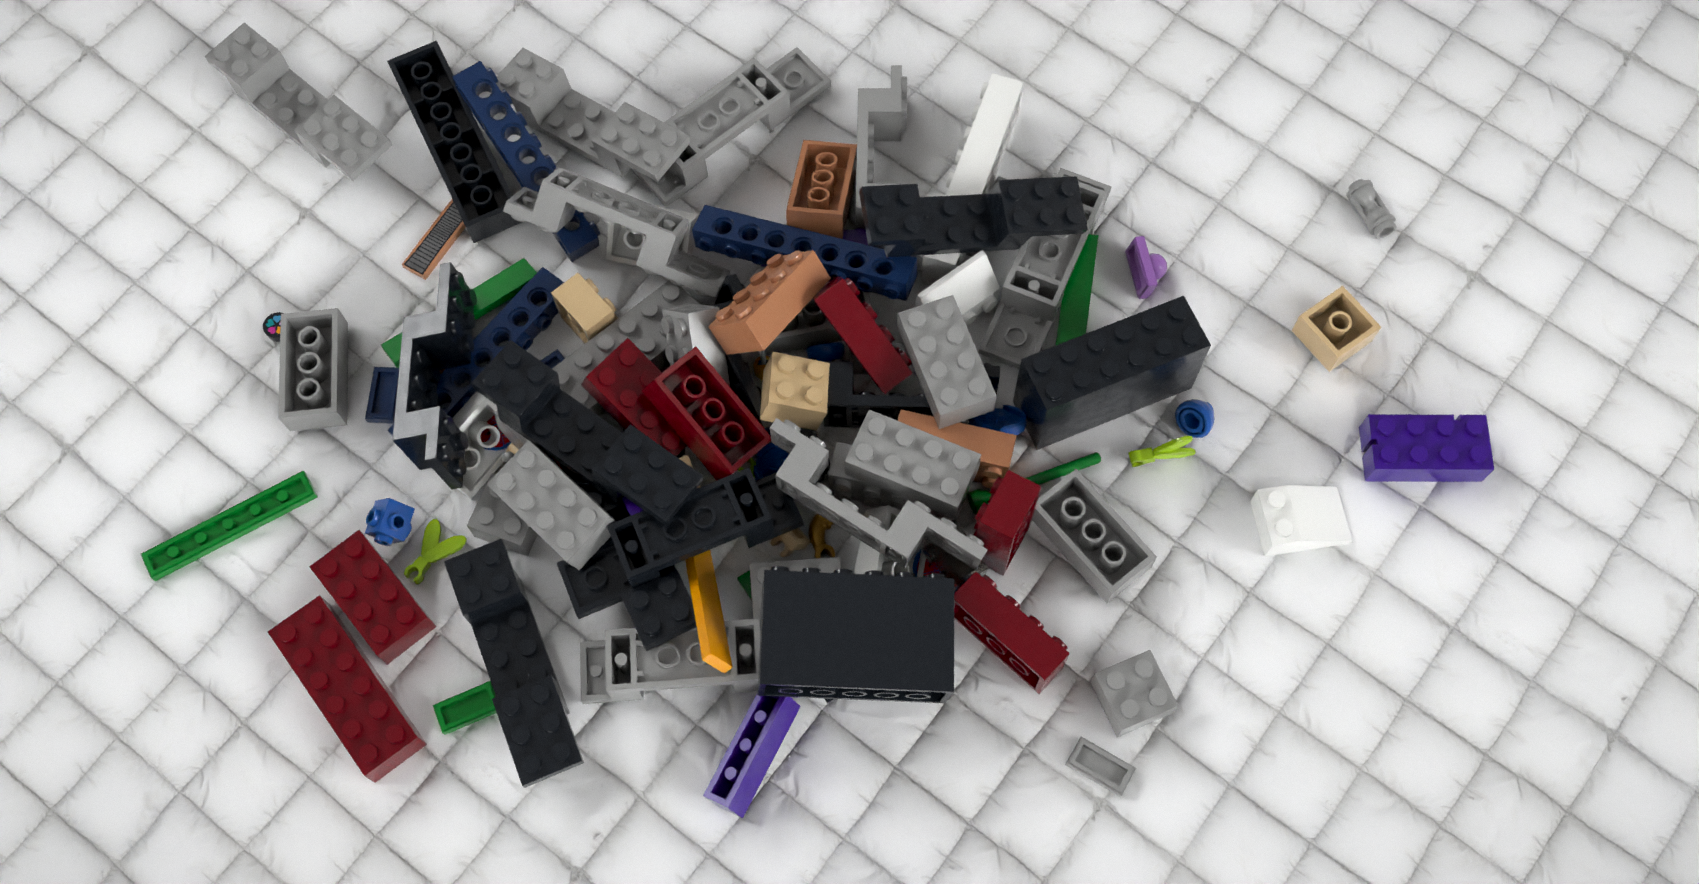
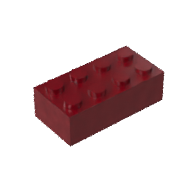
[812,276,913,394]
[581,338,687,456]
[642,346,771,480]
[973,470,1041,576]
[309,530,437,665]
[954,571,1070,694]

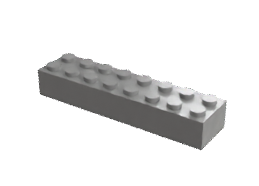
[494,281,699,457]

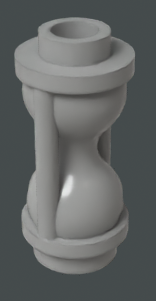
[1346,179,1397,239]

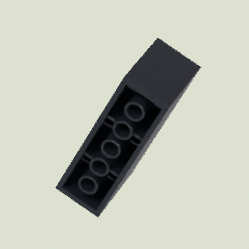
[1013,296,1211,450]
[757,566,954,704]

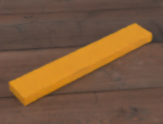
[685,550,733,674]

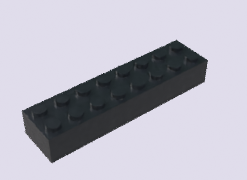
[387,40,522,243]

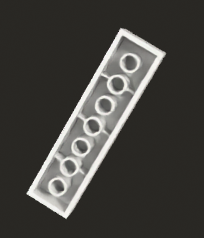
[918,73,1024,285]

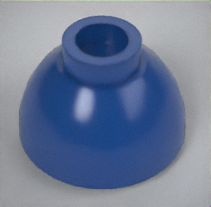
[805,342,845,361]
[1175,399,1215,438]

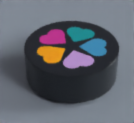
[263,312,284,342]

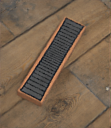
[401,199,466,280]

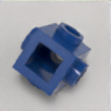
[364,498,415,546]

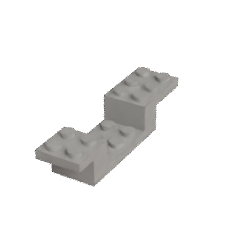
[204,22,392,181]
[632,47,831,207]
[496,48,691,182]
[856,65,907,229]
[503,167,730,298]
[978,168,1112,369]
[770,418,987,570]
[580,618,761,704]

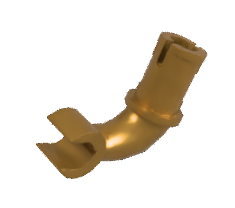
[808,513,835,559]

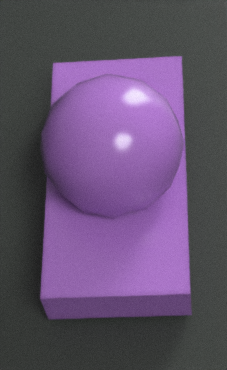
[1125,236,1167,299]

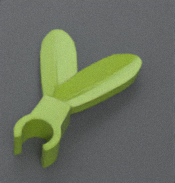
[1128,436,1196,467]
[404,519,467,585]

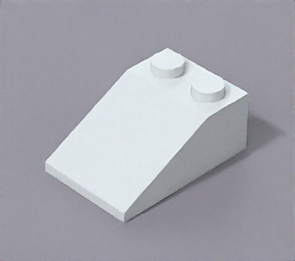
[1250,485,1353,557]

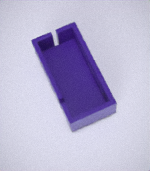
[1359,414,1494,482]

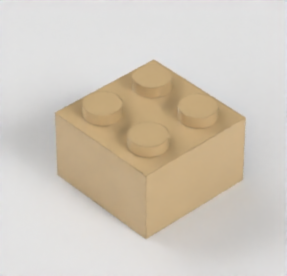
[551,273,618,344]
[1291,286,1381,372]
[760,351,830,431]

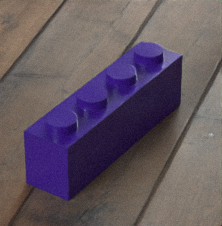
[703,692,801,818]

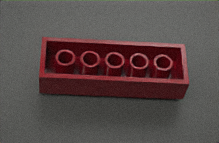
[268,595,427,783]

